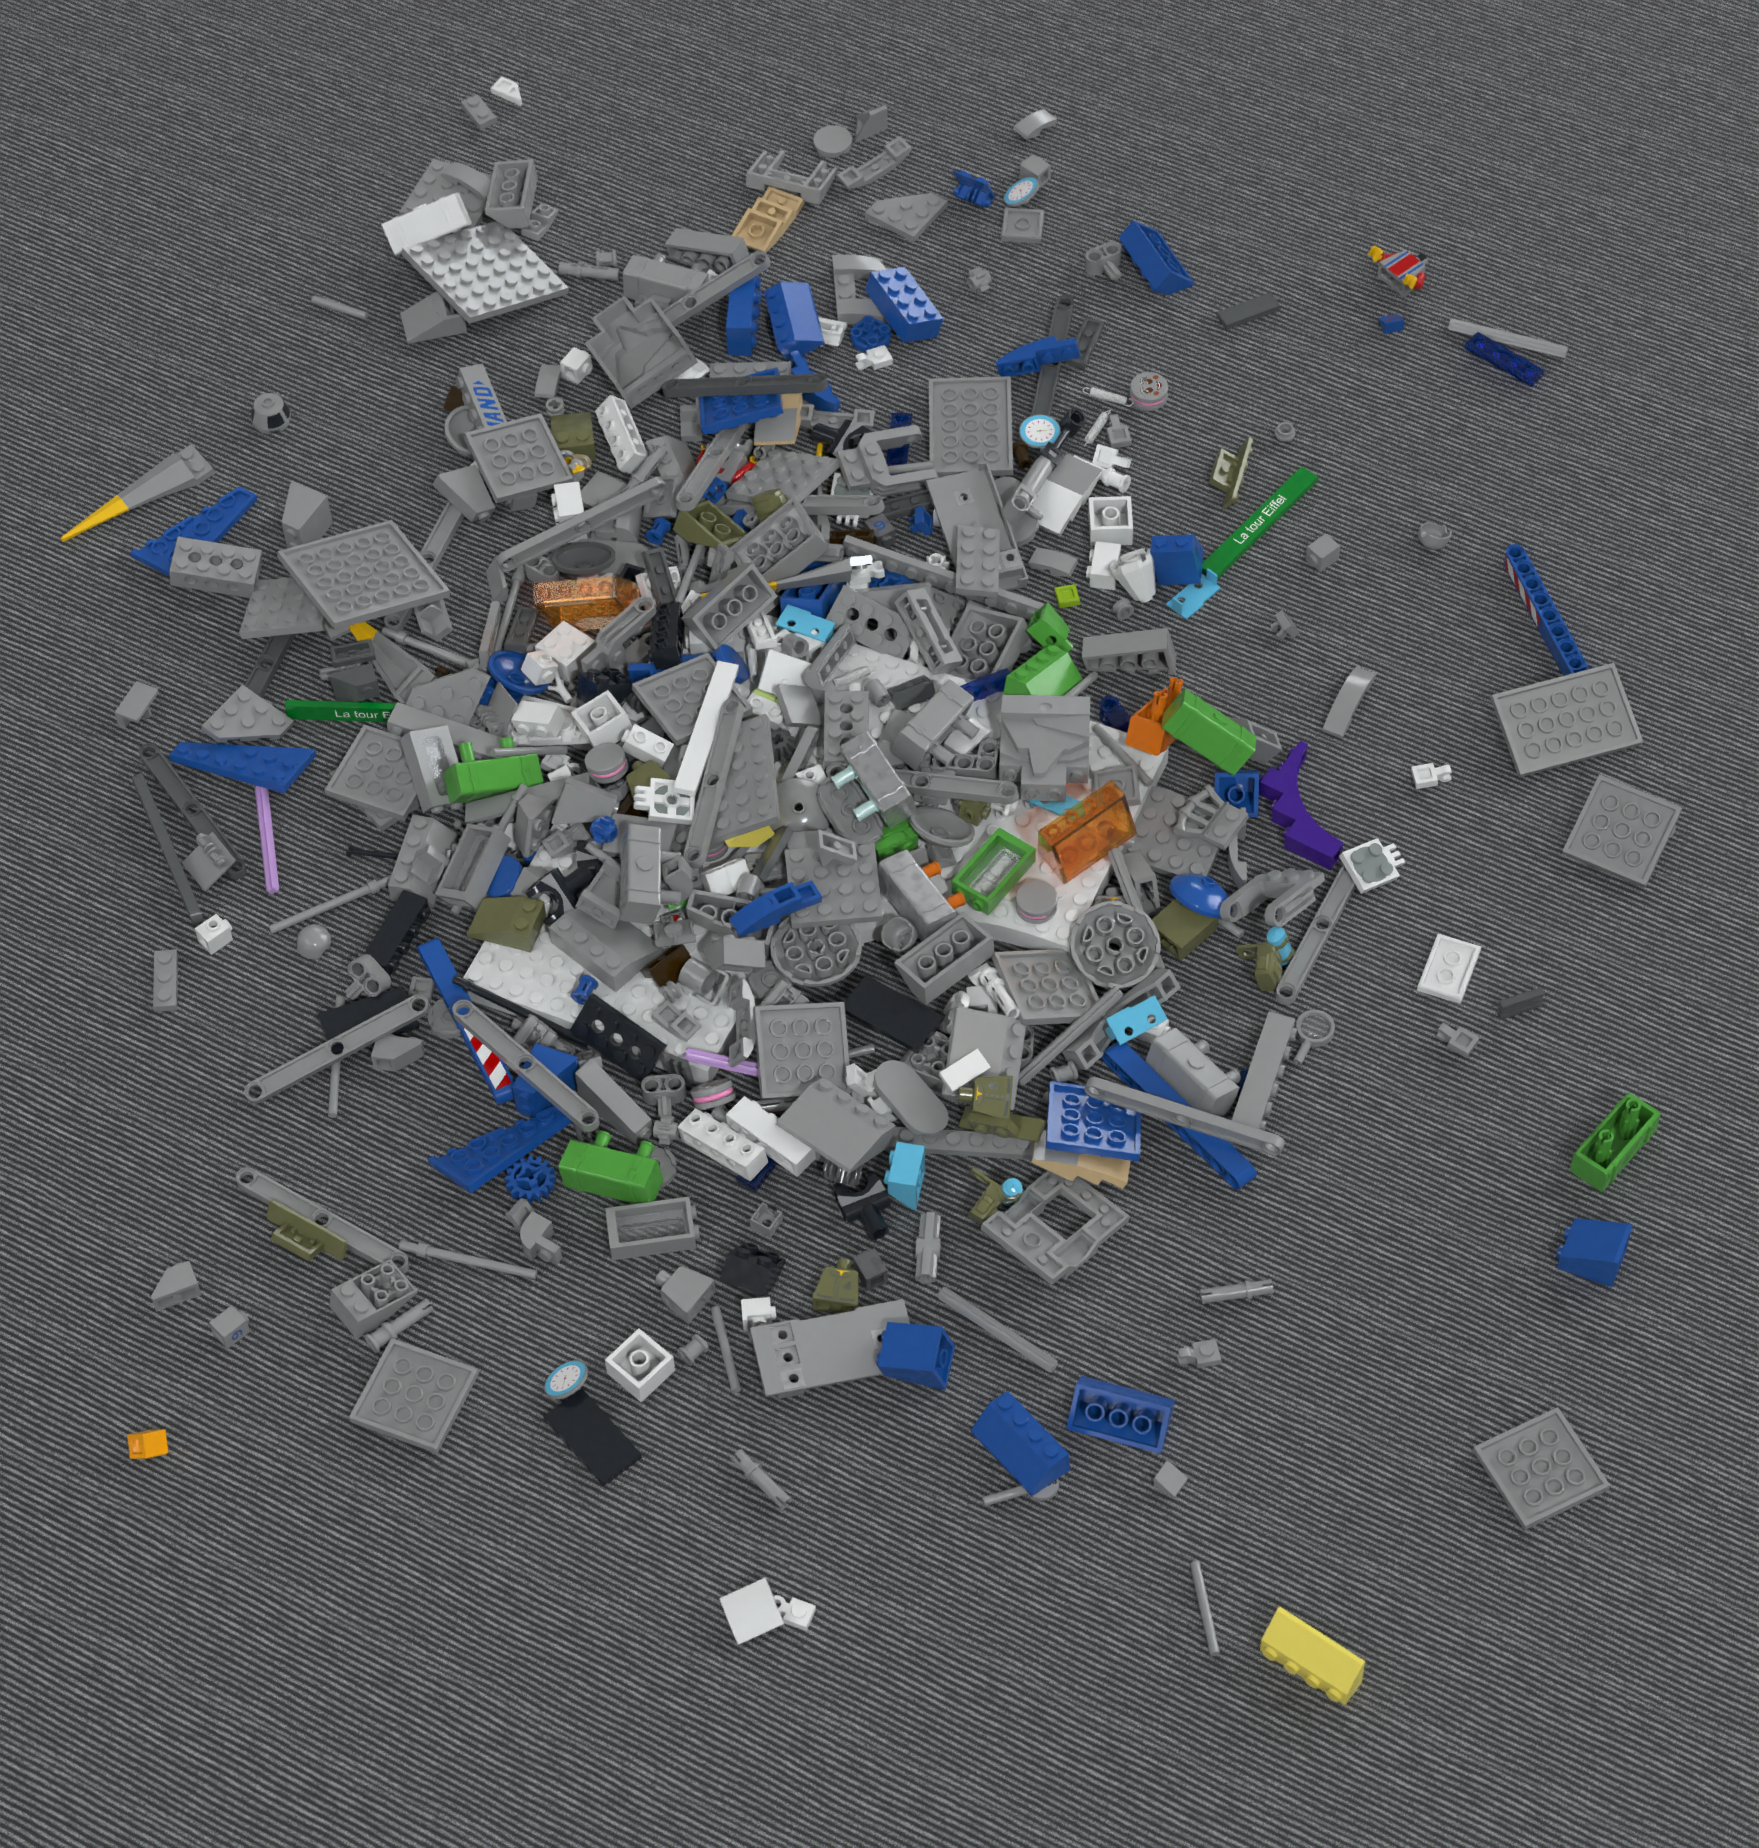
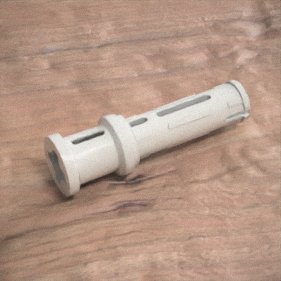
[1073,455,1131,493]
[979,967,1020,1019]

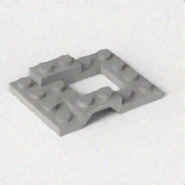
[981,1171,1130,1285]

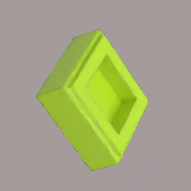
[1054,584,1080,608]

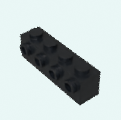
[648,602,685,670]
[364,890,431,976]

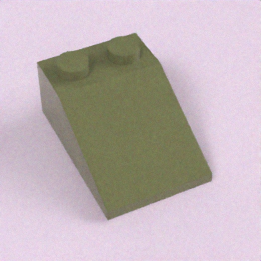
[550,412,596,461]
[673,500,748,548]
[467,896,546,953]

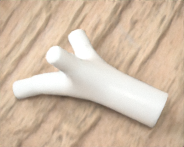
[548,671,573,704]

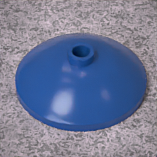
[488,651,550,695]
[1169,874,1233,918]

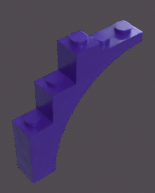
[1259,741,1343,871]

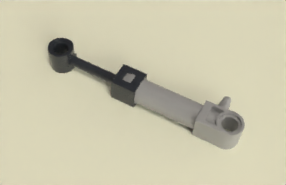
[1002,408,1086,523]

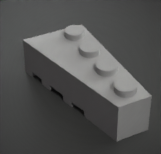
[665,228,749,273]
[1082,628,1177,675]
[686,889,781,958]

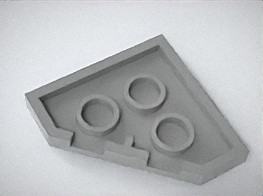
[865,193,948,242]
[406,667,491,726]
[201,684,294,743]

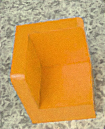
[127,1429,168,1459]

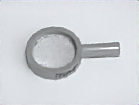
[1293,1010,1335,1066]

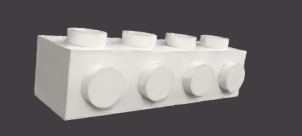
[595,395,649,474]
[726,1096,816,1177]
[677,1108,768,1181]

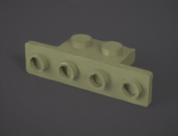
[1209,437,1253,509]
[959,1106,1046,1143]
[267,1199,348,1261]

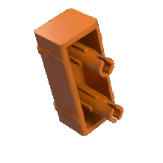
[1125,677,1184,756]

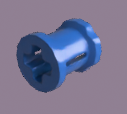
[645,517,672,545]
[571,975,599,1005]

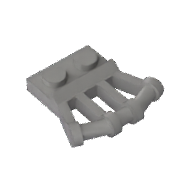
[1173,784,1249,850]

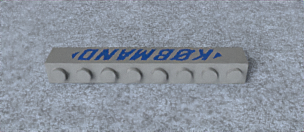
[456,364,538,512]

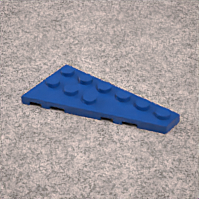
[130,487,257,577]
[169,742,317,793]
[428,1105,572,1194]

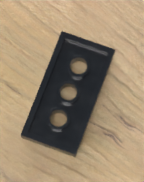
[569,993,667,1082]

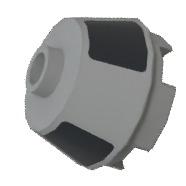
[250,393,291,434]

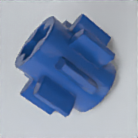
[590,816,618,845]

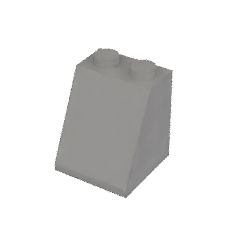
[282,481,333,548]

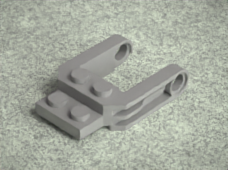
[836,425,939,497]
[581,596,656,676]
[1220,868,1325,927]

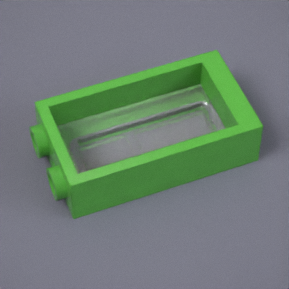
[952,828,1036,915]

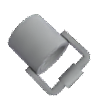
[678,957,732,1006]

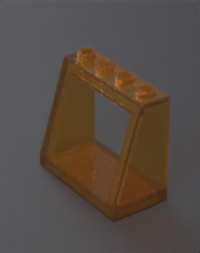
[533,576,640,631]
[1038,780,1137,885]

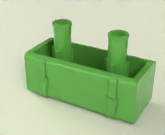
[1161,689,1256,776]
[444,737,544,804]
[1570,1092,1660,1192]
[558,1131,663,1204]

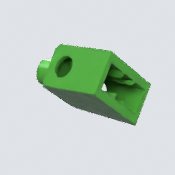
[1026,602,1074,652]

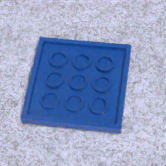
[699,367,784,435]
[1045,1081,1141,1162]

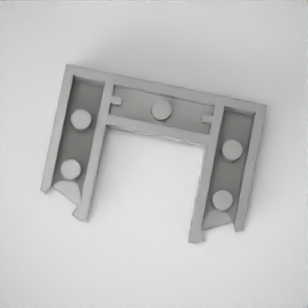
[746,150,837,205]
[832,255,887,324]

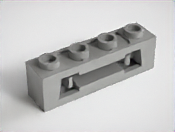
[895,588,963,675]

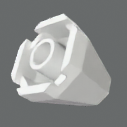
[1110,548,1156,603]

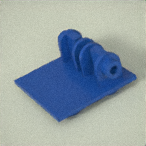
[953,170,996,208]

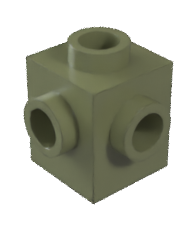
[958,799,991,826]

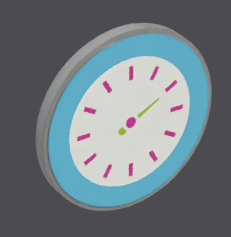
[1004,177,1039,207]
[1019,415,1061,449]
[544,1360,588,1399]

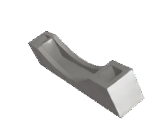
[1062,969,1181,1070]

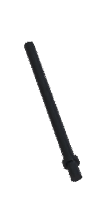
[452,975,588,1048]

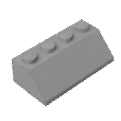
[485,159,538,229]
[646,435,710,511]
[681,563,778,651]
[388,815,458,908]
[894,912,995,1005]

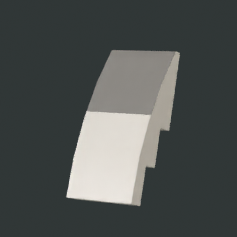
[1032,454,1103,537]

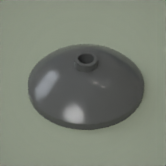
[552,542,616,578]

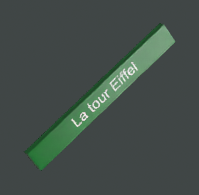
[1202,466,1318,580]
[285,700,406,722]

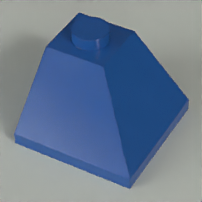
[1214,769,1259,817]

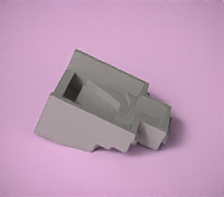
[585,295,698,409]
[999,695,1090,801]

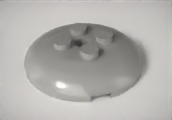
[1070,901,1161,989]
[770,916,862,987]

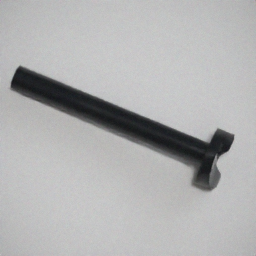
[346,845,398,859]

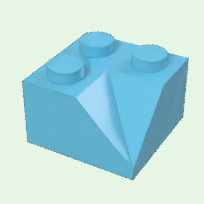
[884,1142,925,1210]

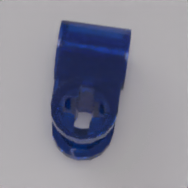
[1099,696,1131,733]

